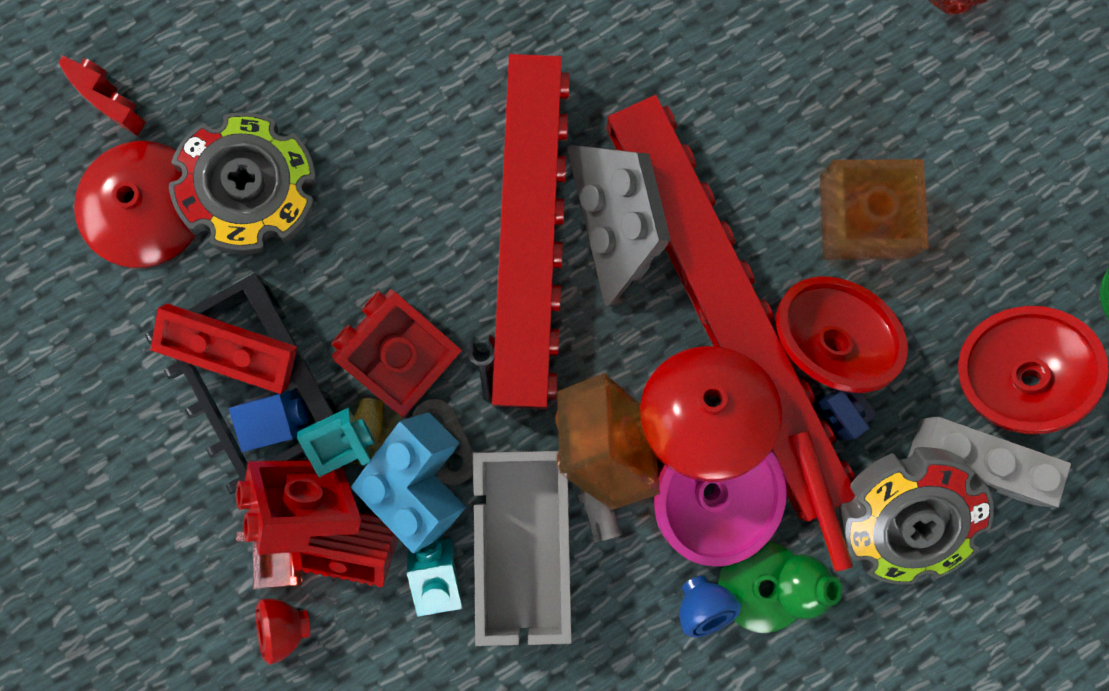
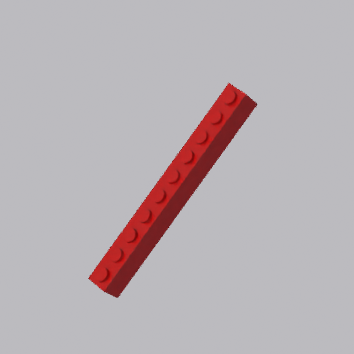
[606,95,855,521]

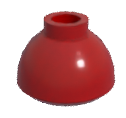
[256,598,310,665]

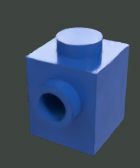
[229,388,309,452]

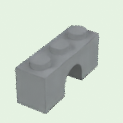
[908,417,1071,507]

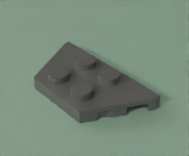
[567,145,671,307]

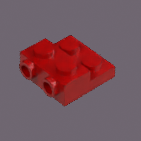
[331,289,462,418]
[236,460,361,555]

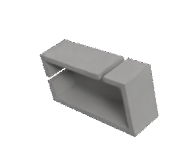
[473,451,571,646]

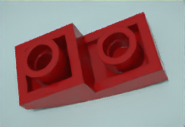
[58,55,146,137]

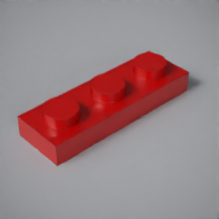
[150,303,297,394]

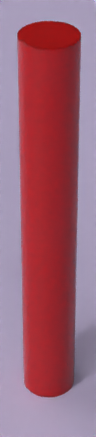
[791,430,853,571]

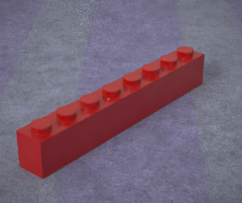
[492,54,570,410]

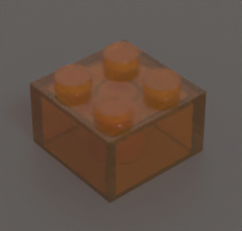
[820,159,929,260]
[555,373,660,510]

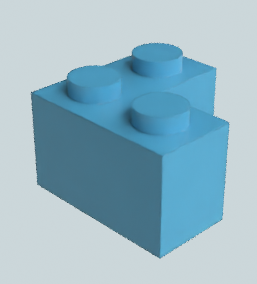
[350,412,466,554]

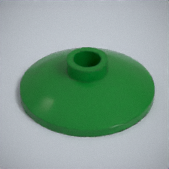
[718,542,796,633]

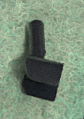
[468,335,495,400]

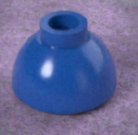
[679,575,742,638]

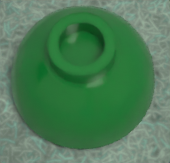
[778,554,842,619]

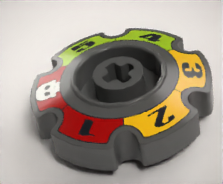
[169,112,317,255]
[838,447,994,585]

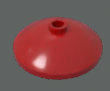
[74,141,196,268]
[776,276,908,393]
[958,306,1108,434]
[640,346,782,482]

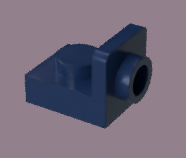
[814,389,876,441]

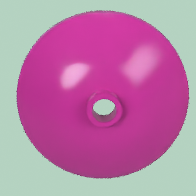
[654,451,787,566]

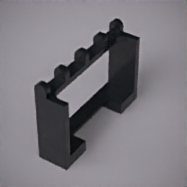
[145,273,339,494]

